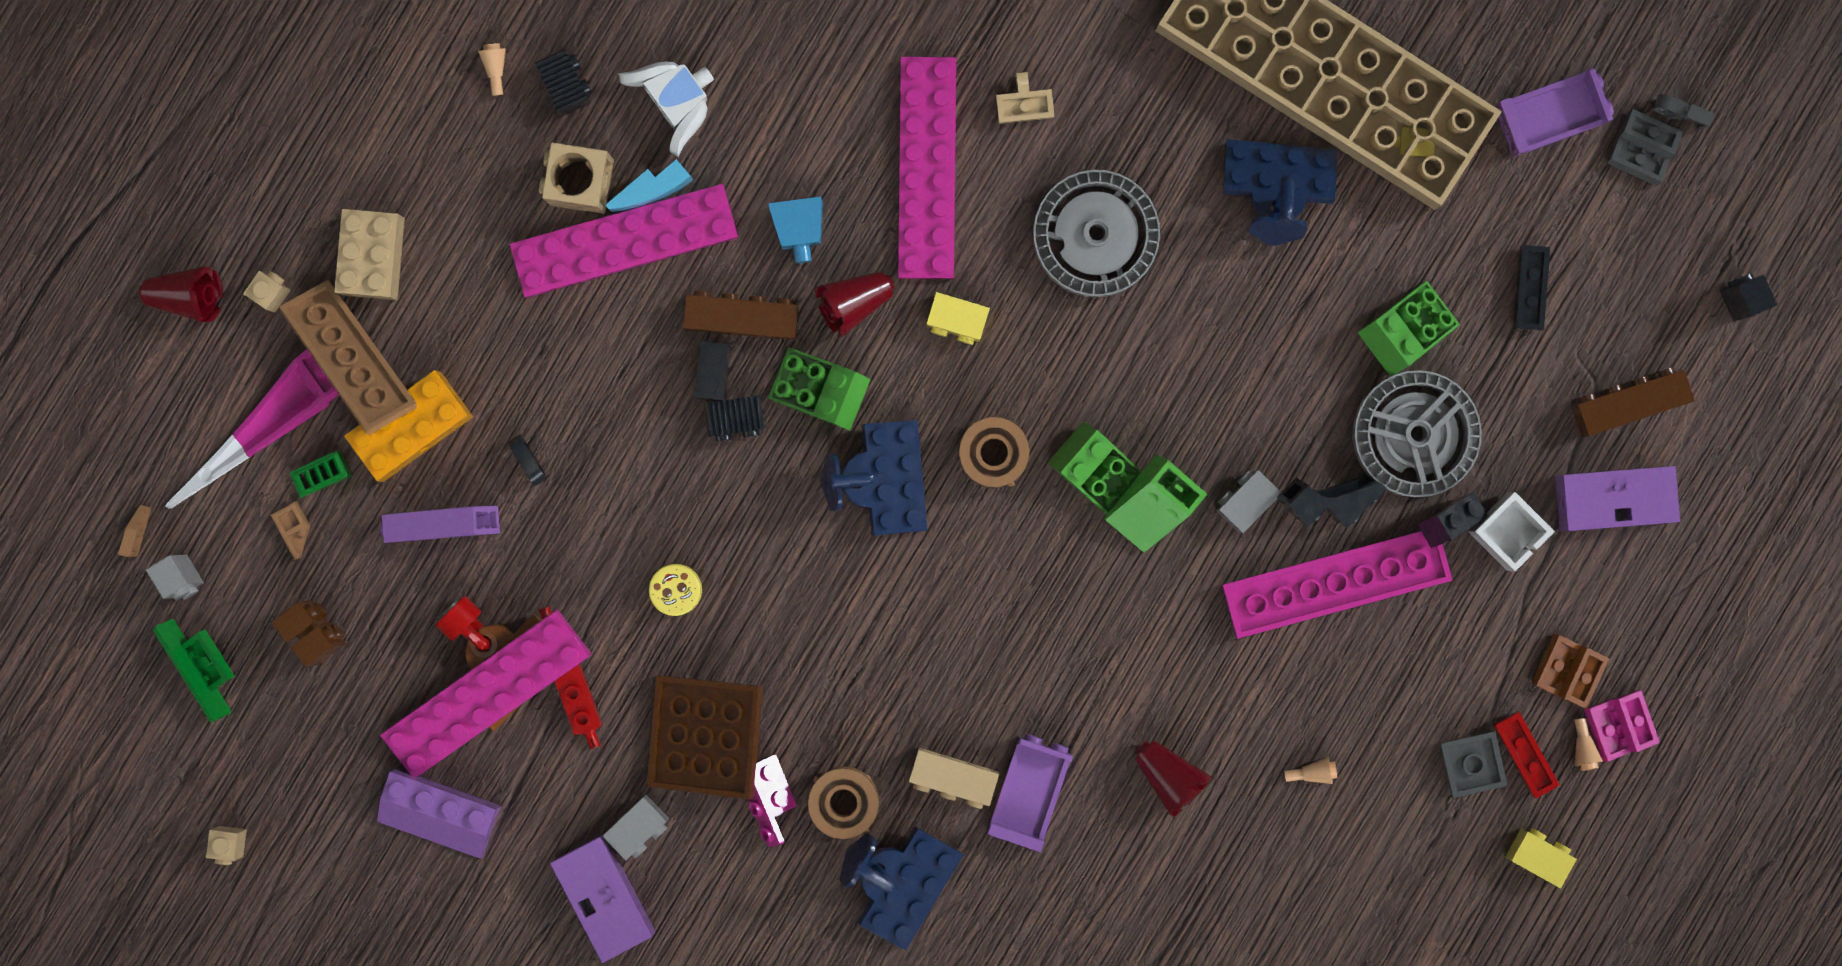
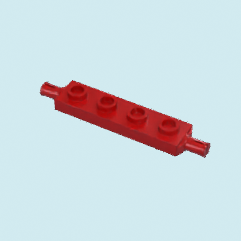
[538,606,602,749]

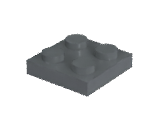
[1439,731,1508,798]

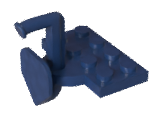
[1223,139,1337,246]
[821,420,928,536]
[839,826,963,950]

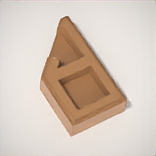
[271,502,310,560]
[118,505,151,557]

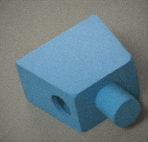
[769,197,823,264]

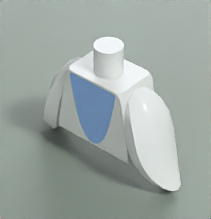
[618,62,714,157]

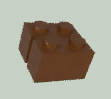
[272,600,346,667]

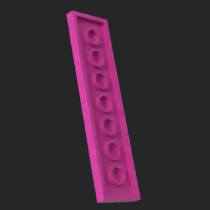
[898,57,956,279]
[510,184,739,298]
[1222,531,1453,639]
[380,609,591,777]

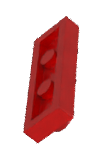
[1493,711,1560,799]

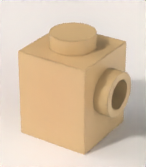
[243,271,290,312]
[206,826,247,865]

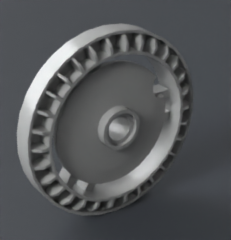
[1033,170,1160,298]
[1352,370,1482,497]

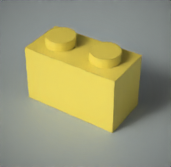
[927,292,990,345]
[1505,828,1577,888]

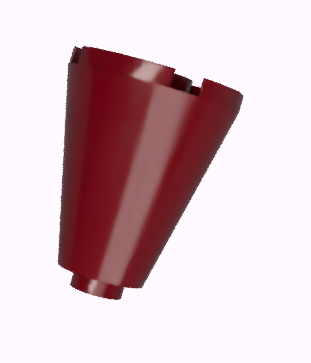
[139,266,223,322]
[814,272,895,338]
[1135,741,1212,818]

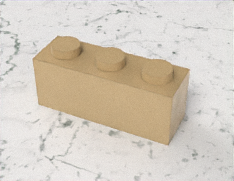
[909,747,999,809]

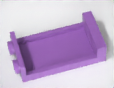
[1494,68,1614,158]
[987,734,1073,852]

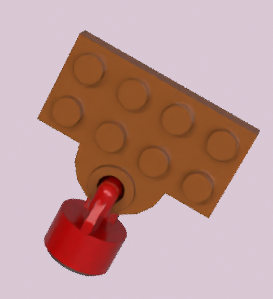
[435,595,541,731]

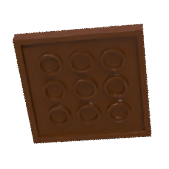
[647,675,763,799]

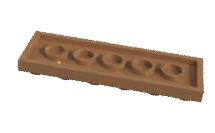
[279,280,417,435]

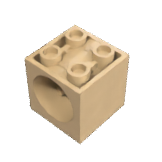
[539,143,614,214]

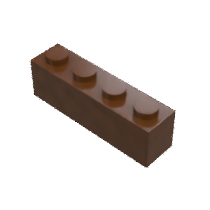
[684,291,799,340]
[1571,367,1695,437]

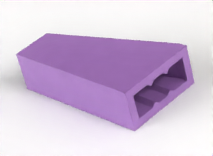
[380,506,500,543]

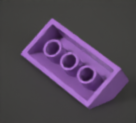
[377,769,501,859]

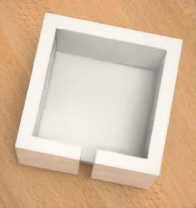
[1468,492,1555,571]

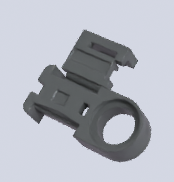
[1653,94,1715,130]

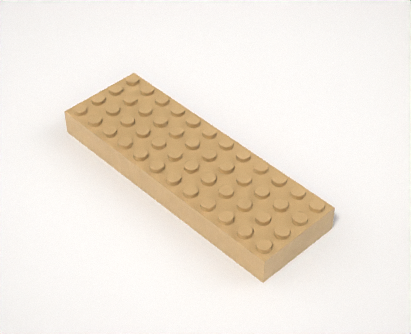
[1156,0,1502,210]

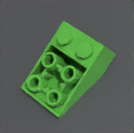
[1358,281,1460,377]
[768,347,871,431]
[1048,421,1142,515]
[1104,454,1207,552]

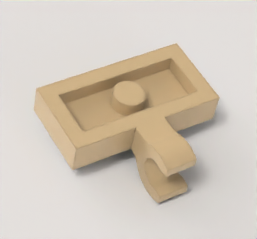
[996,72,1054,124]

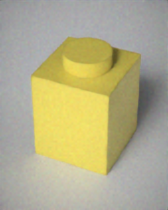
[1394,127,1436,158]

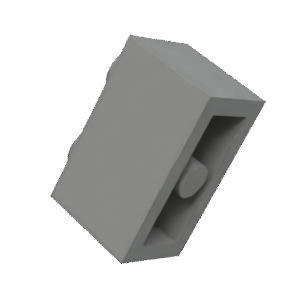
[1216,470,1281,533]
[146,555,204,600]
[603,795,669,860]

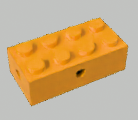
[344,370,474,482]

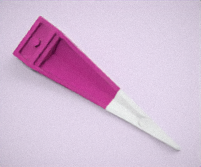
[165,349,339,509]

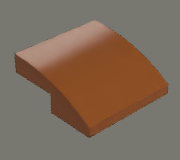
[1531,633,1609,709]

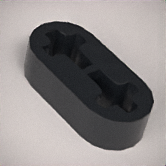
[508,434,548,486]

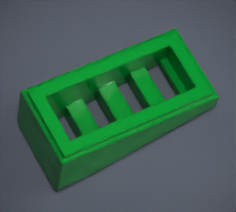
[290,450,352,498]

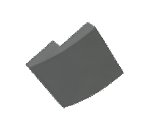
[1607,109,1683,186]

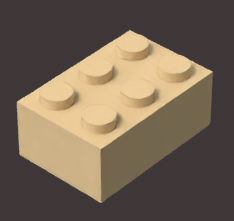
[334,209,405,300]

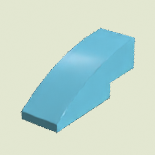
[606,159,693,213]

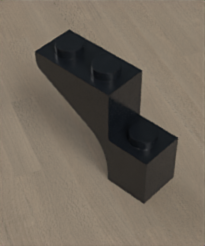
[1277,475,1387,528]

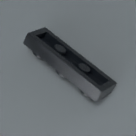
[1514,245,1550,331]

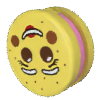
[649,564,702,616]

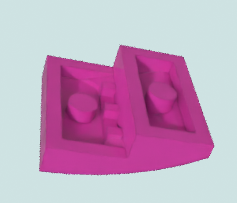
[1584,690,1660,762]

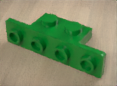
[153,619,235,723]

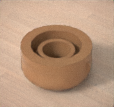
[959,417,1029,488]
[808,766,879,839]

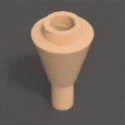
[478,43,506,96]
[1575,718,1603,771]
[1285,757,1338,784]

